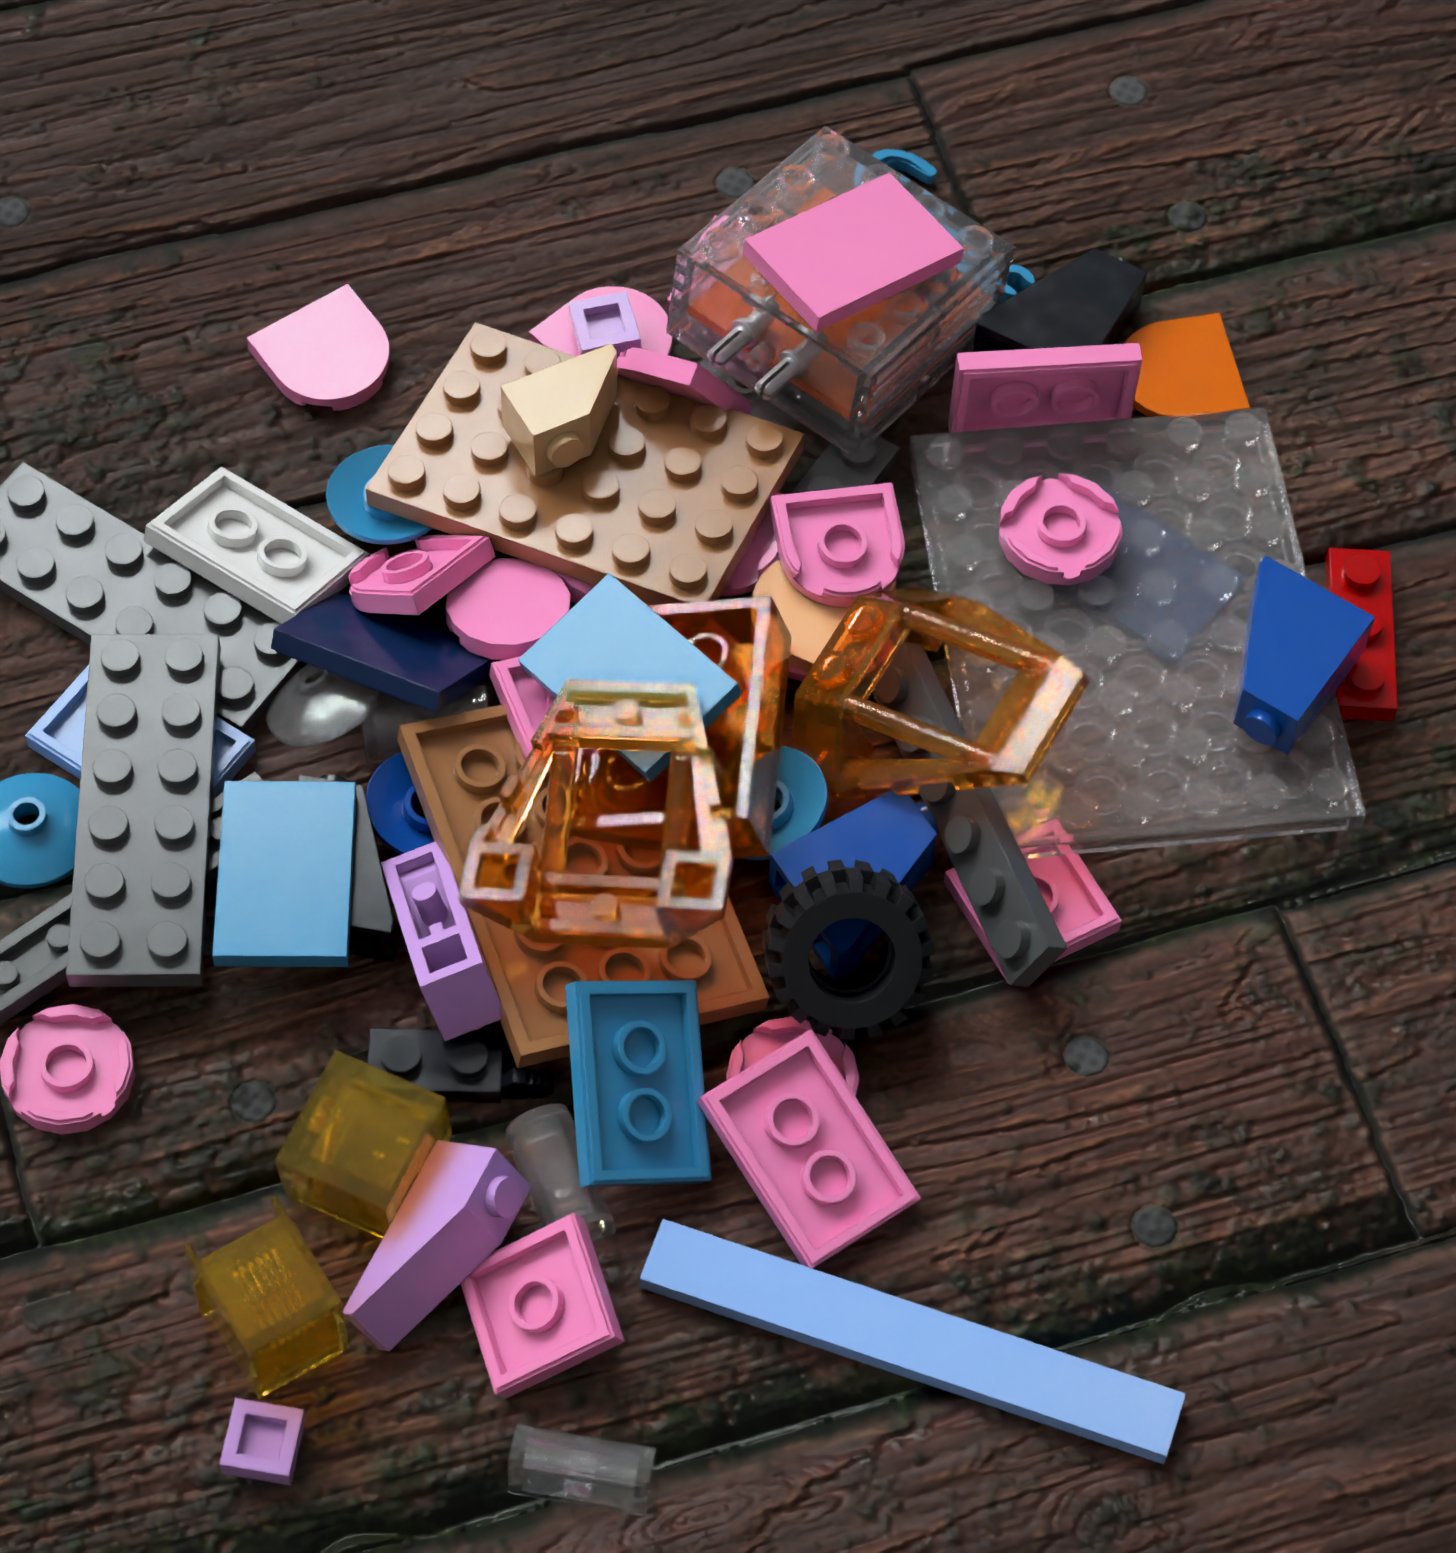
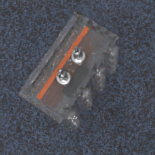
[666,126,1015,458]

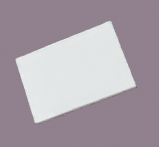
[144,466,369,624]

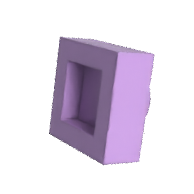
[569,291,641,357]
[219,1398,306,1485]

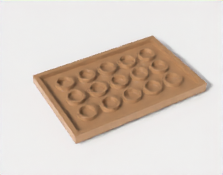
[365,322,804,624]
[397,704,770,1068]

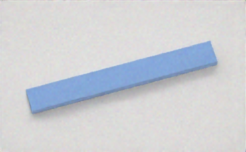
[639,1219,1186,1464]

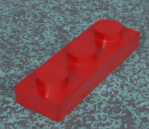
[1325,548,1398,721]

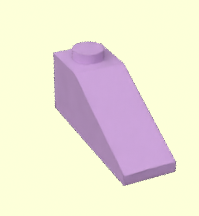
[381,841,501,1041]
[342,1140,532,1351]

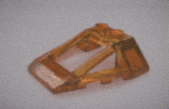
[792,587,1090,800]
[458,679,734,949]

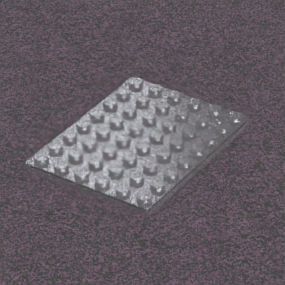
[909,408,1366,859]

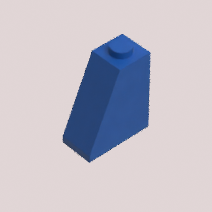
[1233,556,1375,755]
[768,785,938,979]

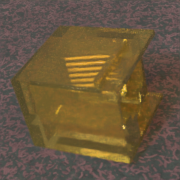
[275,1050,452,1239]
[184,1196,350,1399]

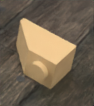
[500,343,618,477]

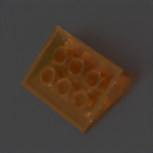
[560,595,792,860]

